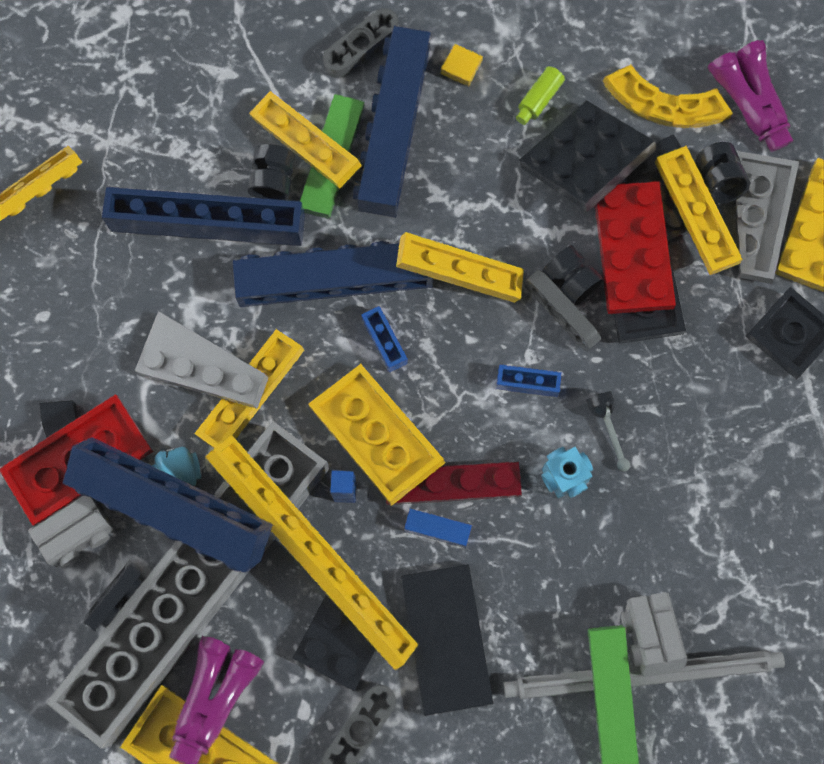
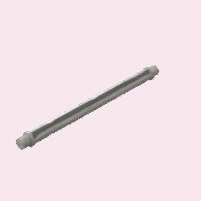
[503,651,785,699]

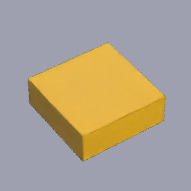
[441,44,483,87]

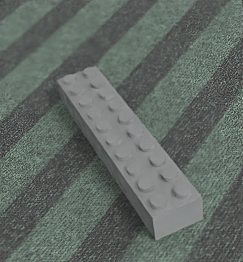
[46,421,330,748]

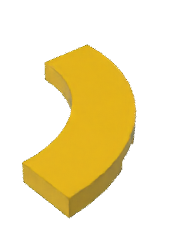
[603,64,733,128]

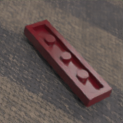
[386,462,522,505]

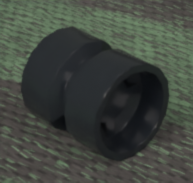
[695,141,750,204]
[247,144,295,200]
[542,245,604,306]

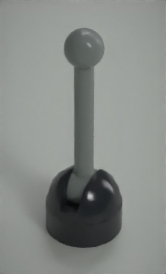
[586,391,630,472]

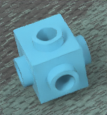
[541,446,593,499]

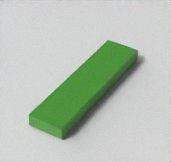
[300,94,365,219]
[588,625,639,764]

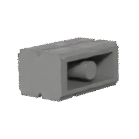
[28,495,115,568]
[621,592,687,677]

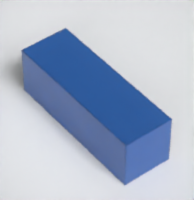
[361,306,408,373]
[496,365,562,397]
[330,471,357,503]
[404,509,472,548]

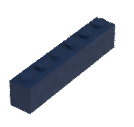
[353,26,431,218]
[102,187,305,246]
[233,241,433,308]
[63,437,273,573]

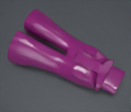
[708,40,794,152]
[169,636,264,764]

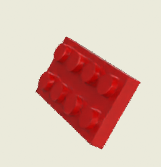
[595,181,676,314]
[0,394,154,526]

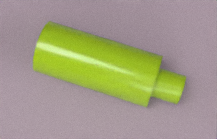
[516,66,565,125]

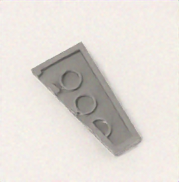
[736,151,799,284]
[135,311,268,409]

